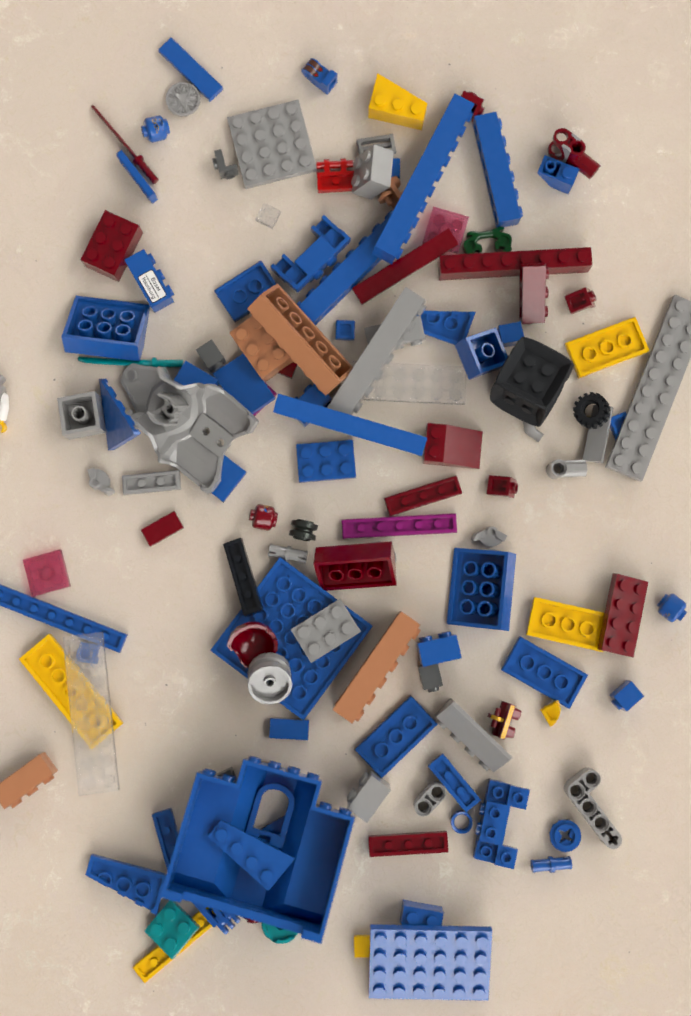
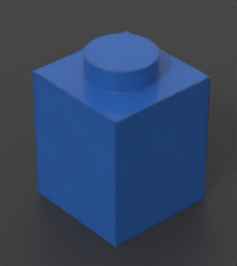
[497,321,524,347]
[610,680,644,712]

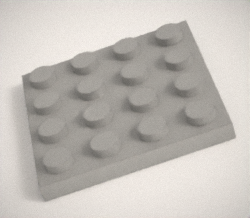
[227,99,317,189]

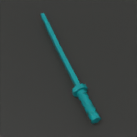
[78,357,183,368]

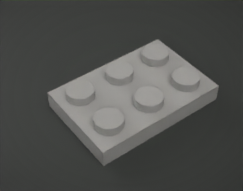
[291,599,361,663]

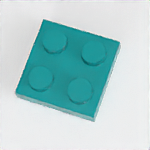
[144,900,200,959]

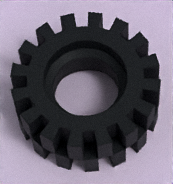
[573,392,611,429]

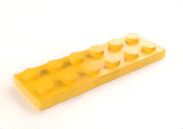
[19,634,123,749]

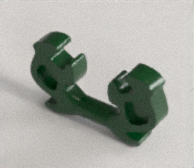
[463,227,512,254]

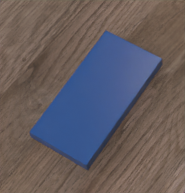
[501,636,588,709]
[355,695,438,779]

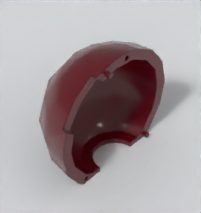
[227,621,278,668]

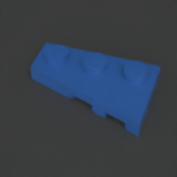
[417,311,476,345]

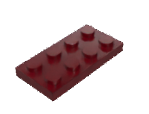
[597,573,648,658]

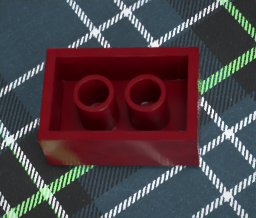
[80,210,143,282]

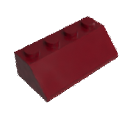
[313,541,397,591]

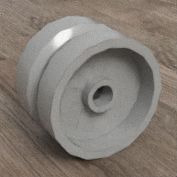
[248,652,292,704]

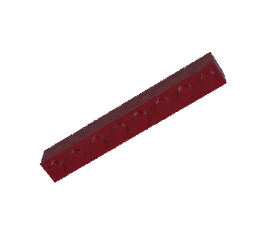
[438,247,593,281]

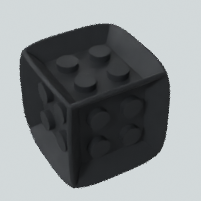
[490,337,574,427]

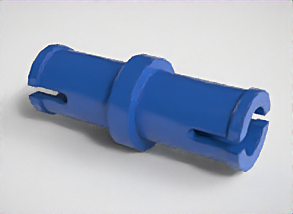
[530,856,572,873]

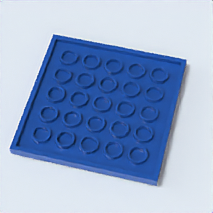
[210,557,373,721]

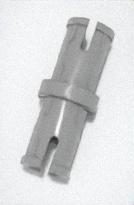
[268,544,308,563]

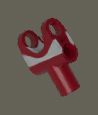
[548,128,601,180]

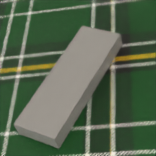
[583,405,613,463]
[122,470,181,495]

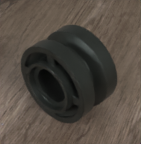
[289,519,318,542]

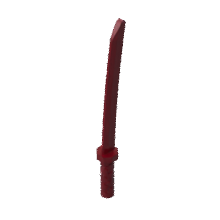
[91,105,159,184]

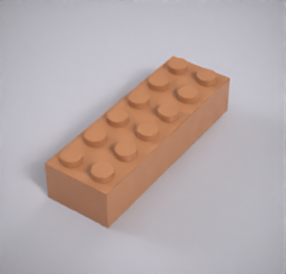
[247,283,353,396]
[333,611,421,723]

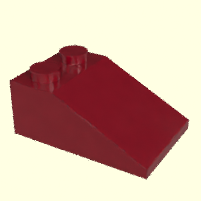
[423,423,483,469]

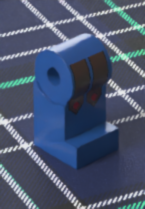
[301,58,338,95]

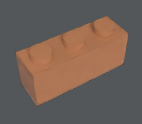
[0,752,58,809]

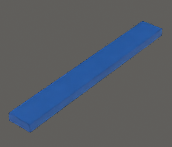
[273,393,427,456]
[0,584,128,653]

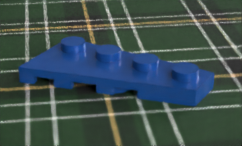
[208,820,295,891]
[86,854,167,915]

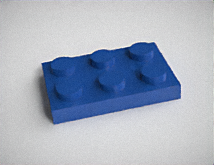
[296,440,356,483]

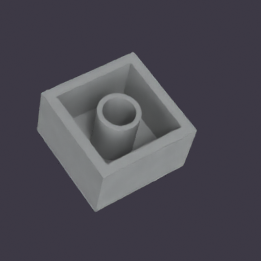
[351,144,394,199]
[57,391,106,440]
[347,770,391,823]

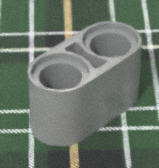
[414,781,446,817]

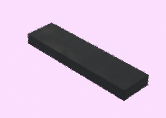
[223,538,264,617]

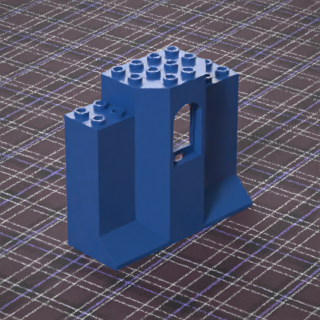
[160,756,355,944]

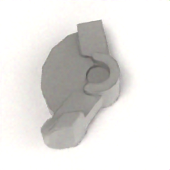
[88,468,115,496]
[471,526,507,547]

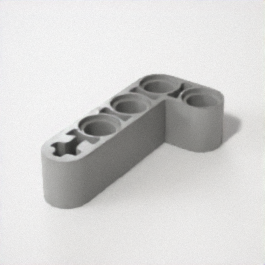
[564,767,622,849]

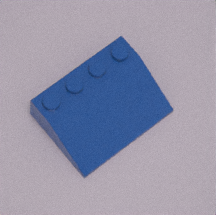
[62,296,150,362]
[447,548,516,631]

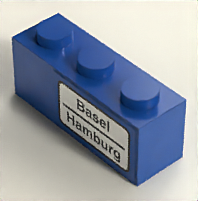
[125,249,174,313]

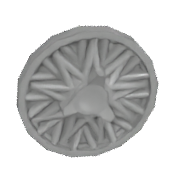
[166,82,200,116]

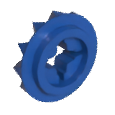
[549,819,581,852]

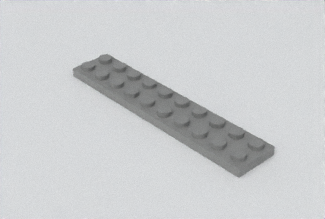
[605,295,691,482]

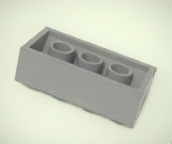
[435,698,513,772]

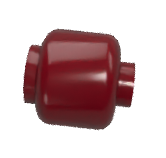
[249,504,278,531]

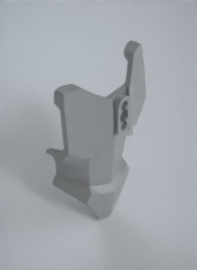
[121,363,259,494]

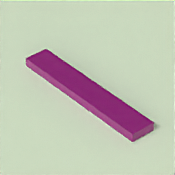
[342,513,457,539]

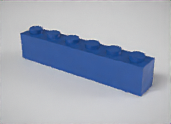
[472,112,523,227]

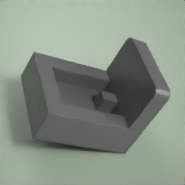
[212,149,239,179]

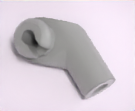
[523,421,544,442]

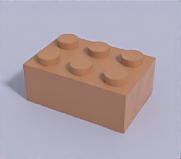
[229,316,293,382]

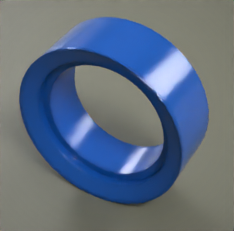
[450,810,473,834]

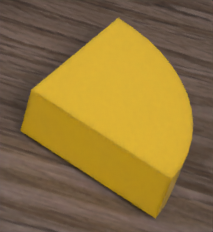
[540,700,561,727]

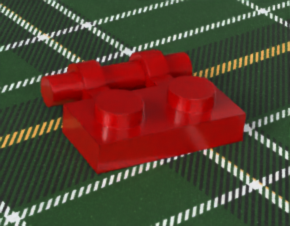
[316,158,354,193]

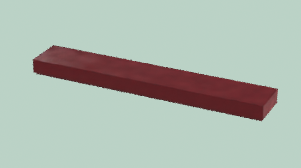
[352,228,459,305]

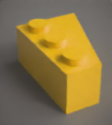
[368,73,428,130]

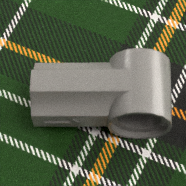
[546,459,587,479]

